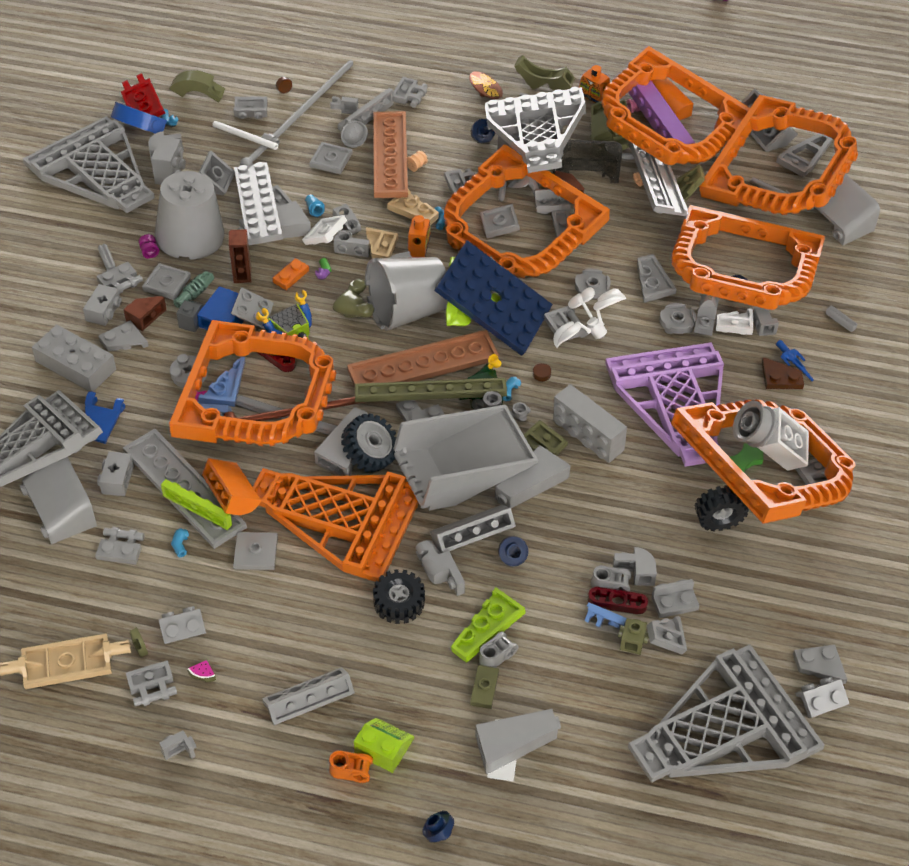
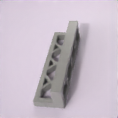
[338,88,393,131]
[262,667,355,725]

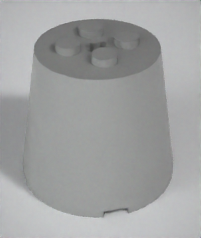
[155,171,224,260]
[365,257,448,331]

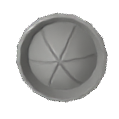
[341,120,368,148]

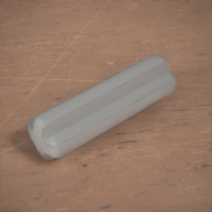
[98,244,115,271]
[825,305,858,332]

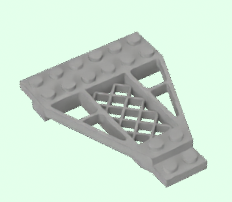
[485,87,586,173]
[23,116,155,213]
[0,390,103,487]
[628,645,825,783]

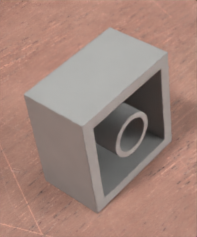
[151,137,186,185]

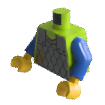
[256,290,312,340]

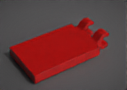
[121,73,165,117]

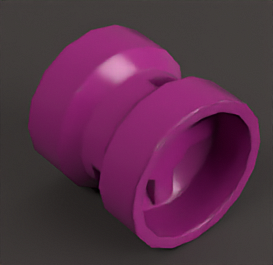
[138,234,159,259]

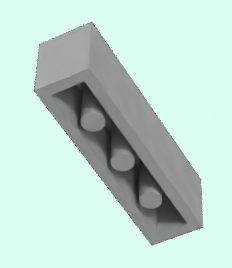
[430,505,516,553]

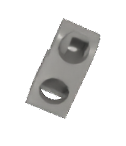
[333,204,361,235]
[753,306,779,336]

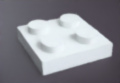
[302,215,347,245]

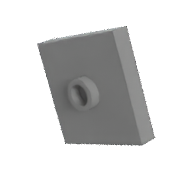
[309,142,353,174]
[480,204,520,239]
[142,263,191,300]
[233,532,278,570]

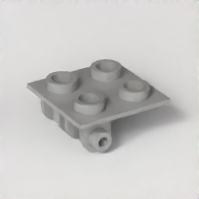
[231,287,274,331]

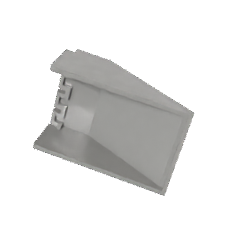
[393,405,538,511]

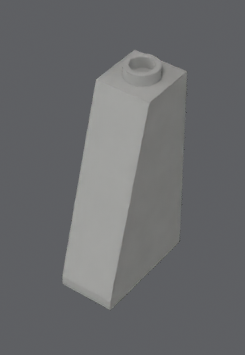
[238,201,311,239]
[314,407,368,476]
[495,445,571,508]
[475,709,561,774]

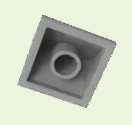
[199,150,235,195]

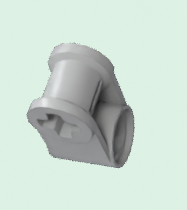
[591,565,631,592]
[479,631,519,668]

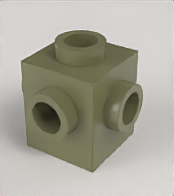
[618,618,649,655]

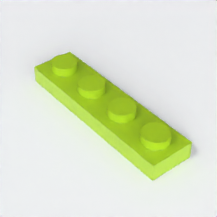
[161,479,232,530]

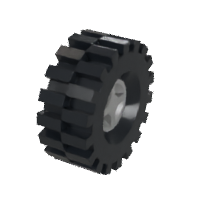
[694,485,749,532]
[373,569,425,624]

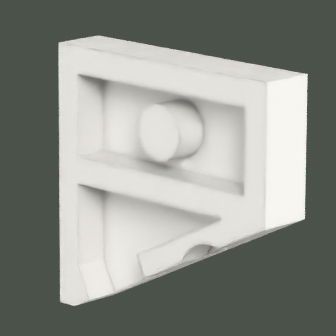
[716,308,753,335]

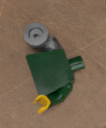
[458,354,503,410]

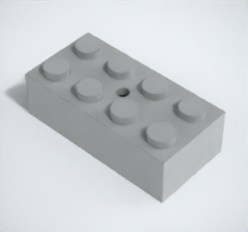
[32,324,117,392]
[553,384,627,463]

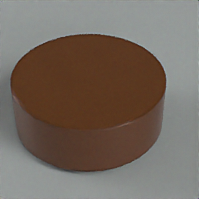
[276,77,292,94]
[533,363,551,382]

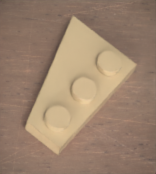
[387,189,439,225]

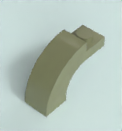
[169,70,225,103]

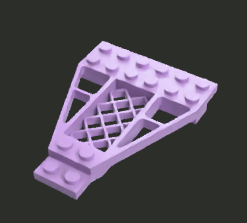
[605,342,724,467]

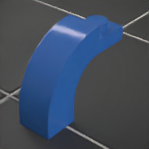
[111,102,167,134]

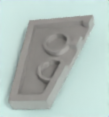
[637,254,677,303]

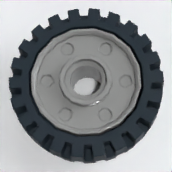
[341,413,397,473]

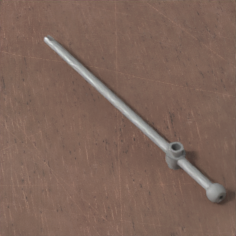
[240,60,353,166]

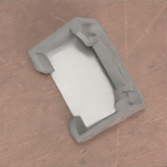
[804,174,880,245]
[19,457,97,545]

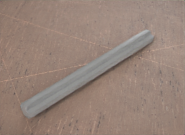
[236,395,337,435]

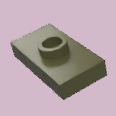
[470,665,499,709]

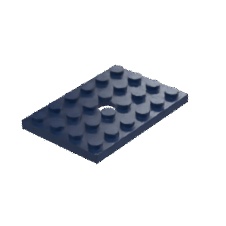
[434,240,553,356]

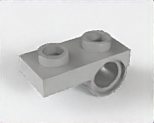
[334,230,370,257]

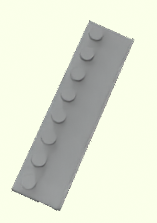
[629,141,688,219]

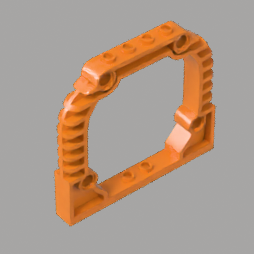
[601,46,750,165]
[699,94,858,215]
[444,144,610,278]
[671,205,825,310]
[169,320,336,446]
[671,399,855,524]

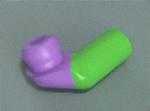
[315,258,332,280]

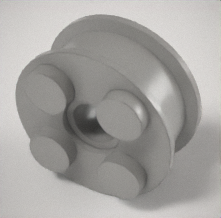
[733,400,778,448]

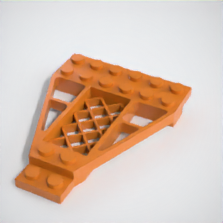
[253,468,419,582]

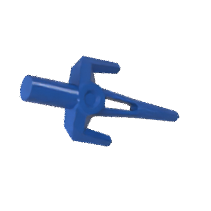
[776,340,814,381]

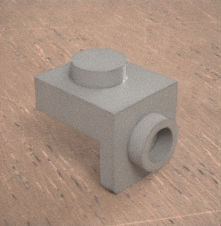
[159,730,197,760]

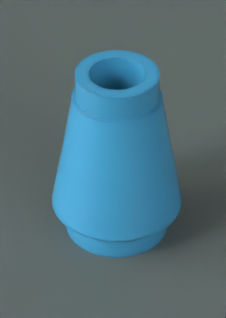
[305,194,325,217]

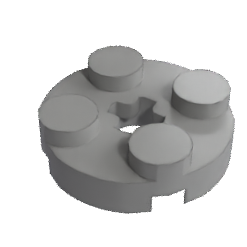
[575,268,611,299]
[659,303,696,334]
[170,354,208,388]

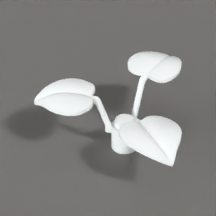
[553,287,626,348]

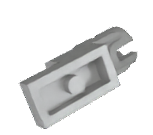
[694,294,719,336]
[415,540,465,596]

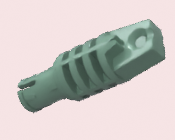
[173,271,214,308]

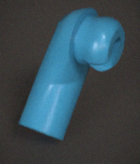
[161,109,178,126]
[434,206,445,230]
[503,376,521,401]
[171,528,189,557]

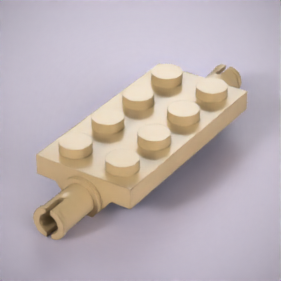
[0,633,131,689]

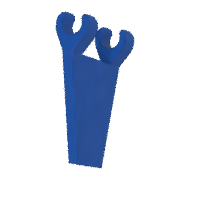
[85,391,125,444]

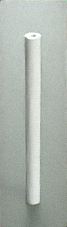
[213,121,278,150]

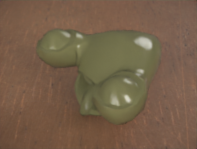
[333,279,374,318]

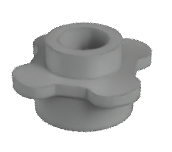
[510,402,531,421]

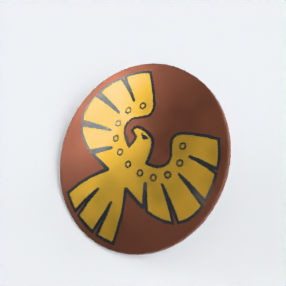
[469,71,503,99]

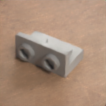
[652,579,699,618]

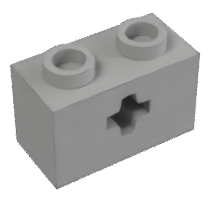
[83,284,122,326]
[97,451,134,496]

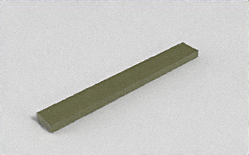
[355,378,507,402]

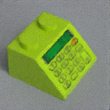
[354,718,414,773]

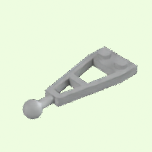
[776,133,832,177]

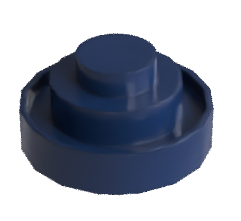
[471,119,495,144]
[498,536,529,566]
[423,811,454,843]

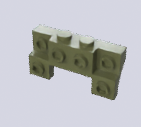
[590,99,629,156]

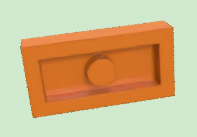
[273,258,309,291]

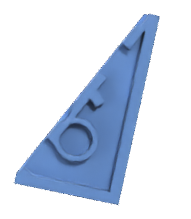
[198,356,245,407]

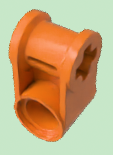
[329,751,373,783]

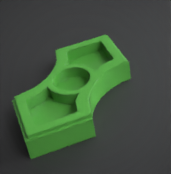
[729,443,764,473]

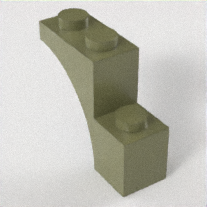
[514,55,575,91]

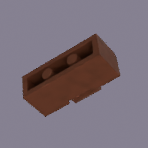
[229,229,251,283]

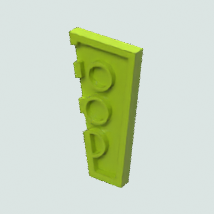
[451,587,526,663]

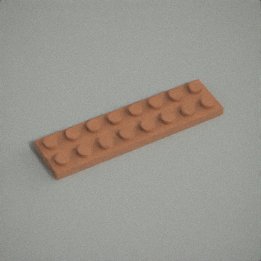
[373,111,408,198]
[347,330,499,387]

